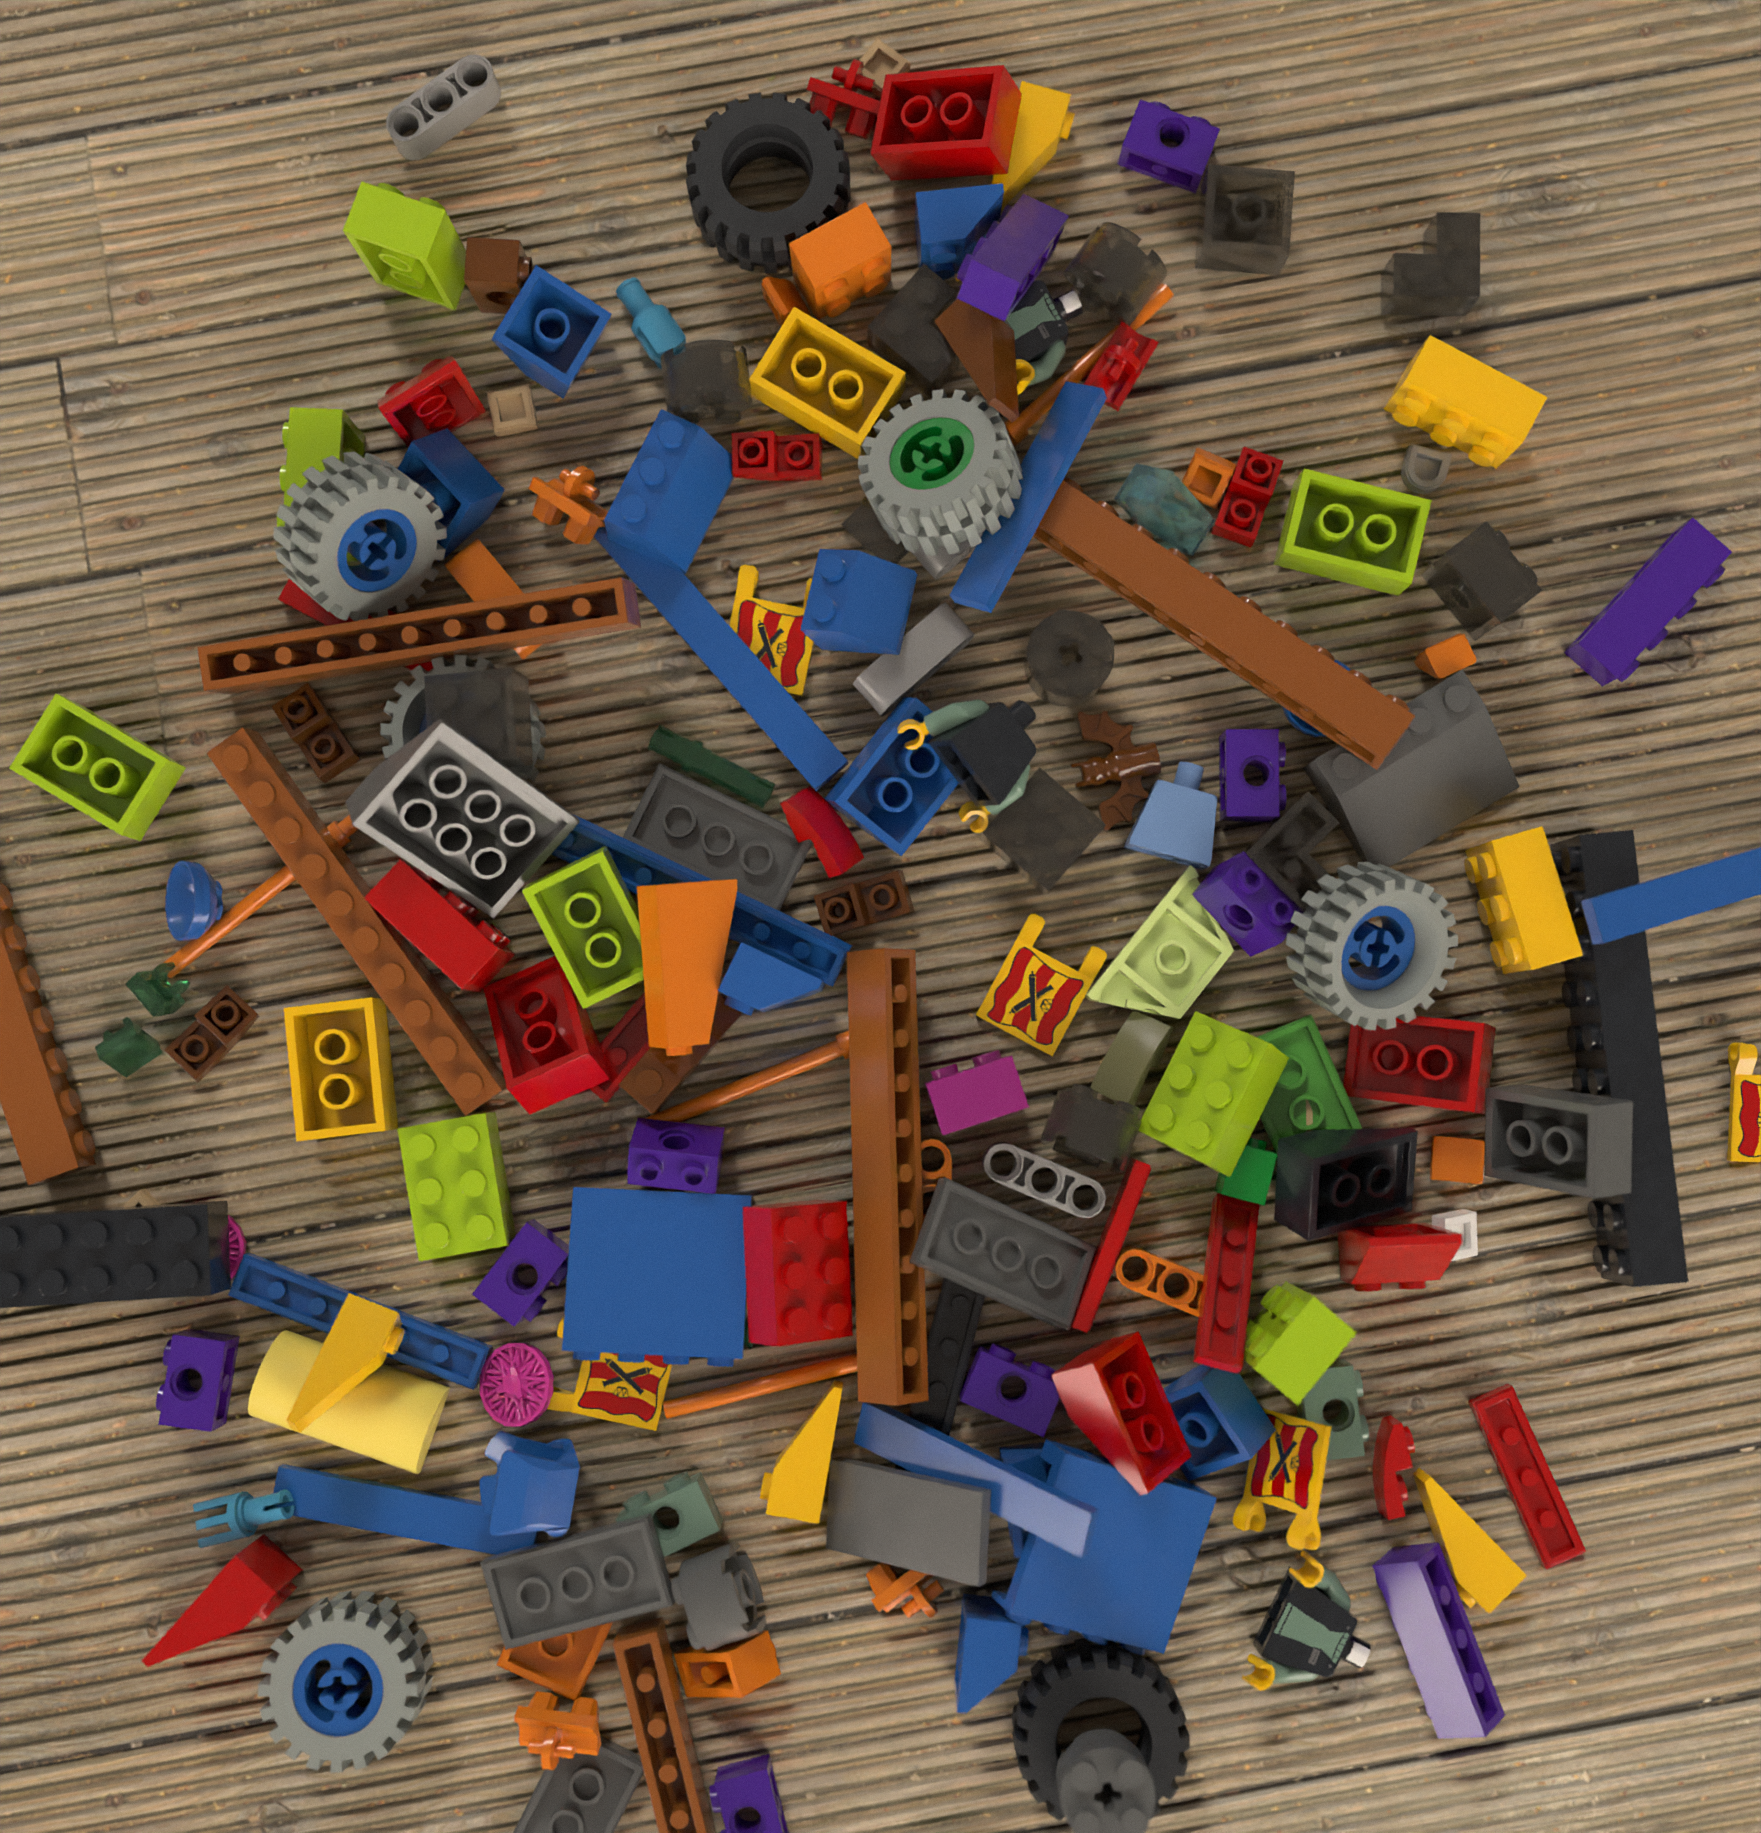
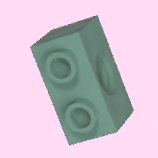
[1296,1359,1369,1460]
[615,1471,723,1557]

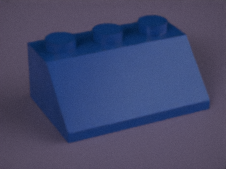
[604,409,734,575]
[824,697,959,856]

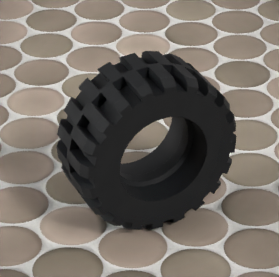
[686,92,851,274]
[1012,1638,1190,1821]

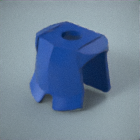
[480,1431,580,1537]

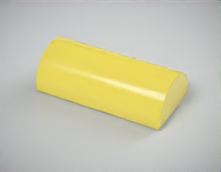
[248,1330,451,1474]

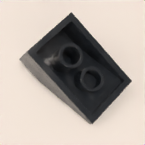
[1274,1128,1418,1241]

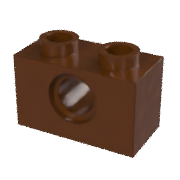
[464,237,533,314]

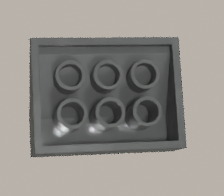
[1303,670,1520,867]
[346,718,580,918]

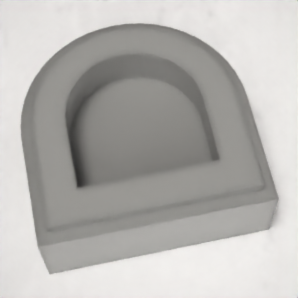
[1401,443,1452,494]

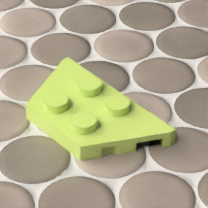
[1085,865,1234,1020]

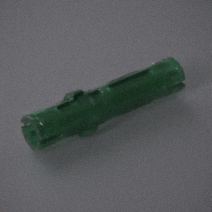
[648,724,776,808]

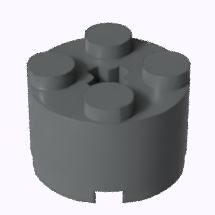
[671,1542,766,1650]
[1056,1729,1155,1833]

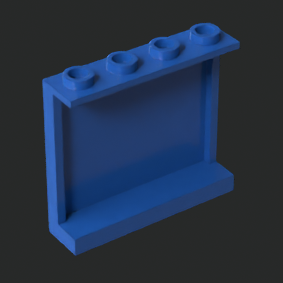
[562,1187,753,1367]
[991,1439,1217,1655]

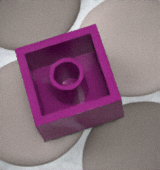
[924,1050,1029,1135]

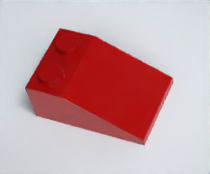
[377,355,486,448]
[483,956,610,1115]
[1343,1016,1496,1114]
[1337,1223,1462,1292]
[1051,1331,1192,1495]
[141,1534,303,1667]

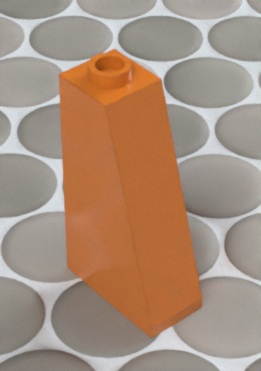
[637,879,738,1056]

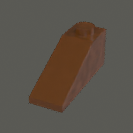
[935,299,1019,423]
[619,993,743,1114]

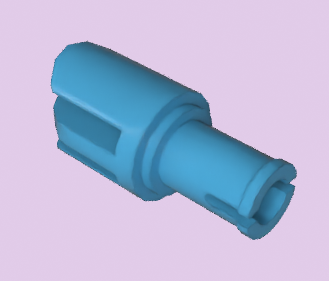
[616,277,686,372]
[193,1489,294,1548]

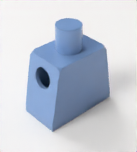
[1124,762,1217,870]

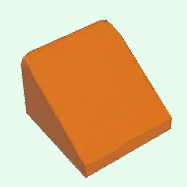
[761,276,810,327]
[1177,448,1236,509]
[1414,633,1477,679]
[1430,1135,1485,1184]

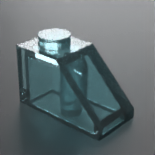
[1114,463,1215,556]

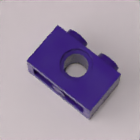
[1117,99,1220,194]
[1219,729,1286,822]
[1192,851,1301,957]
[627,1118,725,1194]
[472,1219,569,1327]
[156,1329,240,1432]
[960,1343,1060,1437]
[709,1753,789,1833]

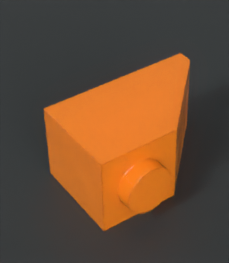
[674,1630,781,1698]

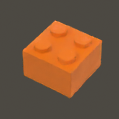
[789,202,891,320]

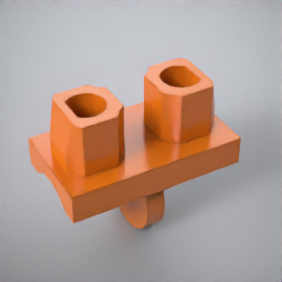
[528,466,608,544]
[866,1562,945,1618]
[514,1691,601,1770]

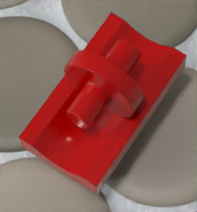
[806,59,880,140]
[1084,321,1159,411]

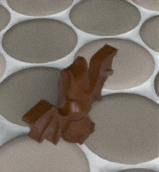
[1070,711,1161,832]

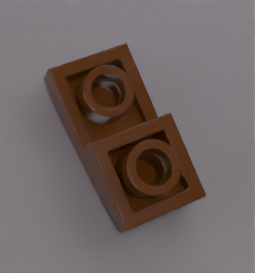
[272,682,361,783]
[814,870,915,936]
[164,985,259,1082]

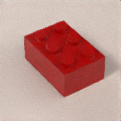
[870,65,1022,181]
[364,859,515,992]
[743,1200,853,1347]

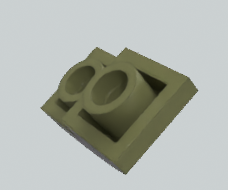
[1090,1010,1174,1107]

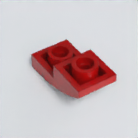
[732,431,823,481]
[1211,446,1284,548]
[780,786,865,878]
[1373,1415,1415,1520]

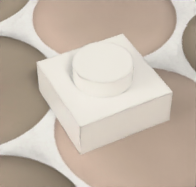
[1432,1209,1478,1261]

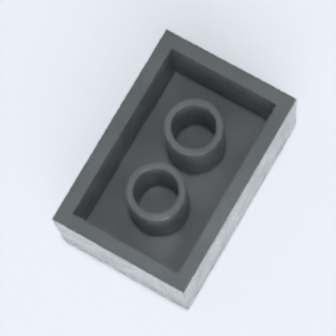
[1484,1084,1633,1199]

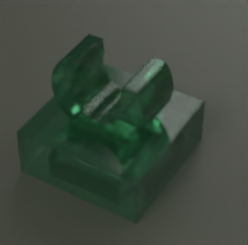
[125,962,190,1017]
[95,1017,162,1078]

